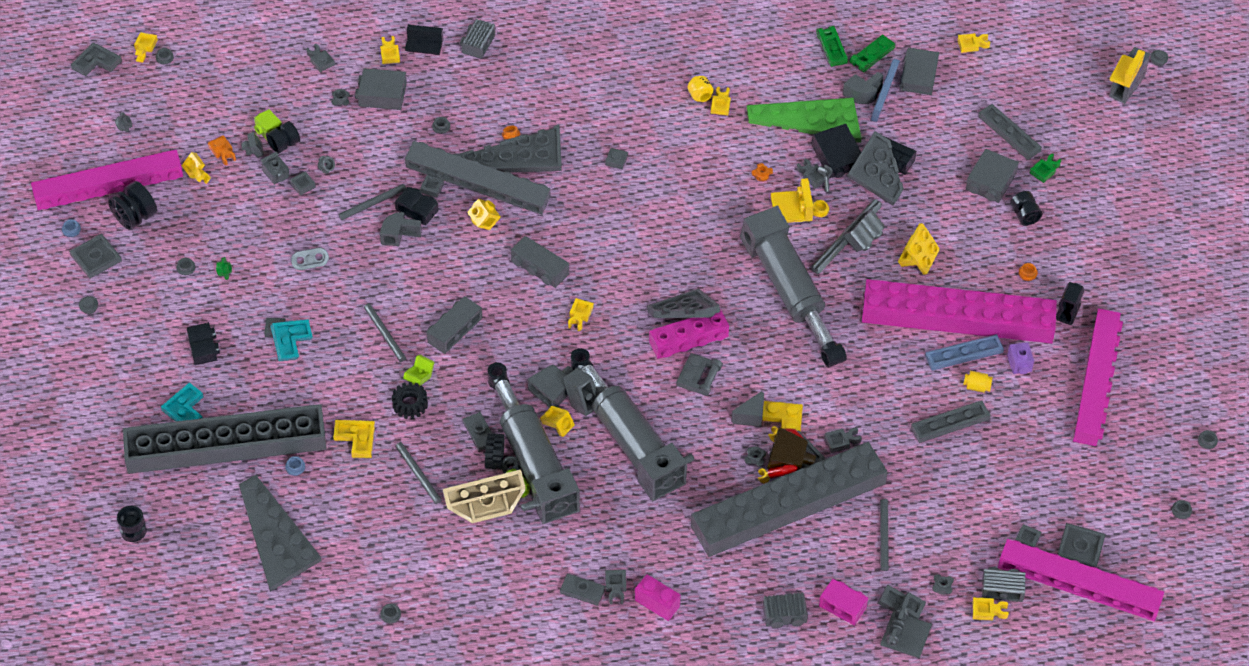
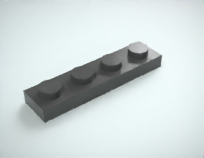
[978,104,1042,160]
[911,400,991,443]

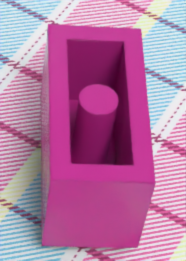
[635,574,681,621]
[819,579,868,626]

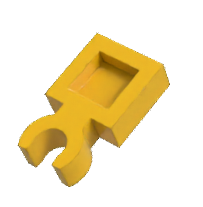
[957,33,991,53]
[380,36,400,64]
[711,86,731,116]
[568,298,594,331]
[972,597,1009,621]

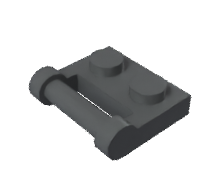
[676,353,723,396]

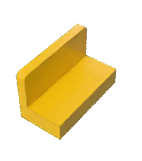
[1110,50,1145,88]

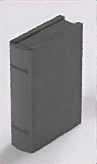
[899,48,939,95]

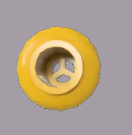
[687,75,714,102]

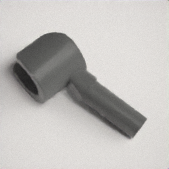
[818,165,833,192]

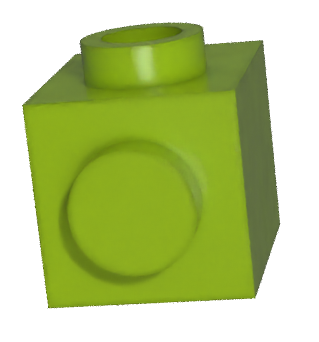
[254,109,282,140]

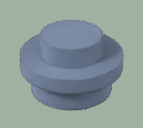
[62,219,81,237]
[285,456,305,476]

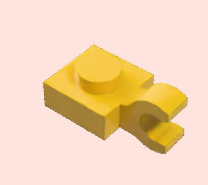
[134,32,158,63]
[181,152,211,184]

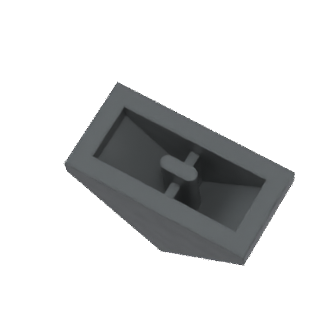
[731,391,764,427]

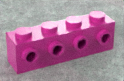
[649,309,729,359]

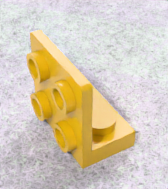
[770,178,814,223]

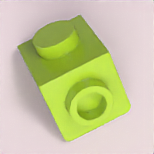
[403,355,434,387]

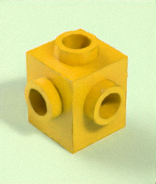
[467,199,501,230]

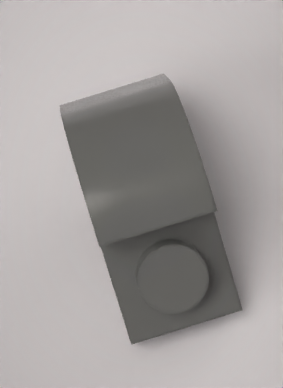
[843,72,883,104]
[380,212,422,247]

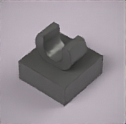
[241,132,264,158]

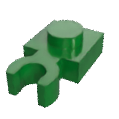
[1030,154,1061,183]

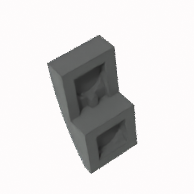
[877,585,926,619]

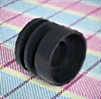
[108,181,158,230]

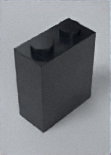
[811,123,861,179]

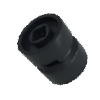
[266,121,300,154]
[1010,191,1043,226]
[117,505,147,542]

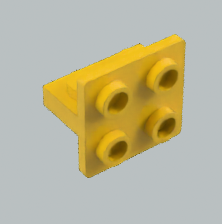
[898,223,940,275]

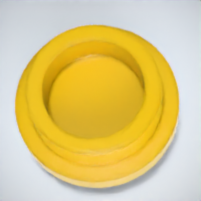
[813,200,829,217]

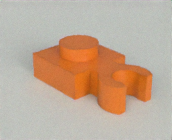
[208,135,236,165]

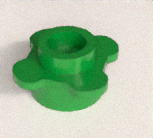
[216,257,232,280]

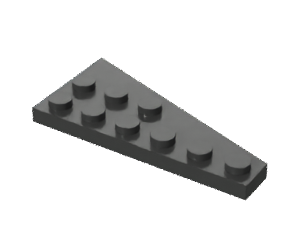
[458,125,562,173]
[239,475,322,592]

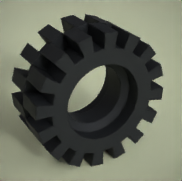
[392,382,428,419]
[485,433,505,470]

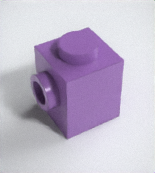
[1007,342,1034,374]

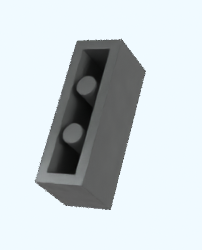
[511,236,569,288]
[427,296,482,354]

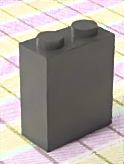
[1109,46,1150,104]
[355,68,407,110]
[966,149,1019,203]

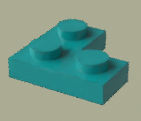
[270,319,313,362]
[161,382,204,422]

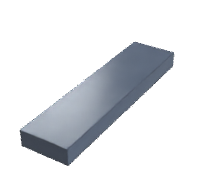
[871,58,900,122]
[925,335,1004,371]

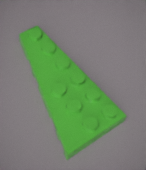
[746,98,862,143]

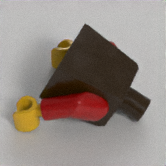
[757,426,816,484]

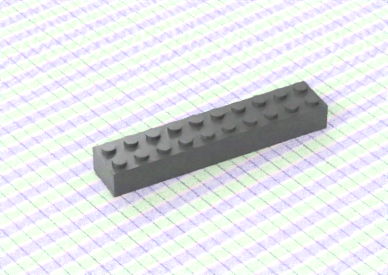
[123,404,327,474]
[691,442,888,557]

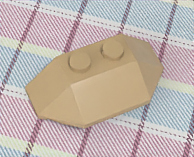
[443,469,526,523]

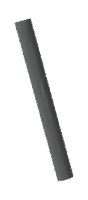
[338,184,406,221]
[364,303,406,362]
[395,442,442,504]
[880,499,889,571]

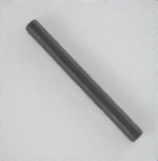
[811,199,882,274]

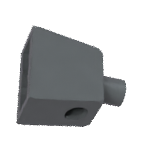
[527,365,574,408]

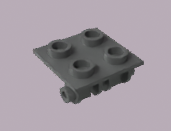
[880,607,932,659]

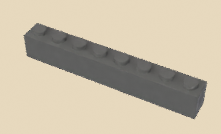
[405,141,551,215]

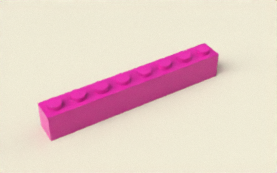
[31,149,183,210]
[1073,308,1123,446]
[998,539,1165,622]

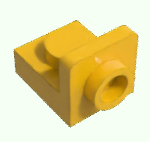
[540,406,575,437]

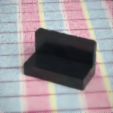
[405,24,443,55]

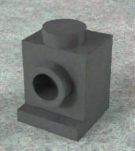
[261,152,290,185]

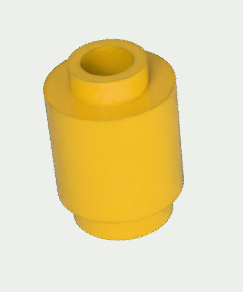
[963,370,993,393]

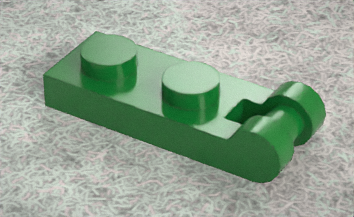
[816,25,848,67]
[849,34,896,72]

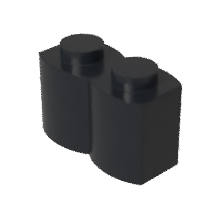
[395,187,438,226]
[1056,282,1084,325]
[186,322,220,365]

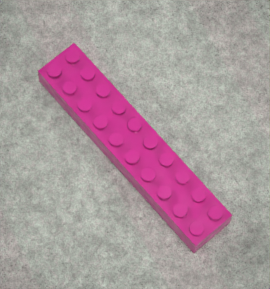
[862,279,1057,344]

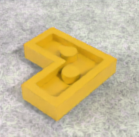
[762,401,803,432]
[334,420,375,458]

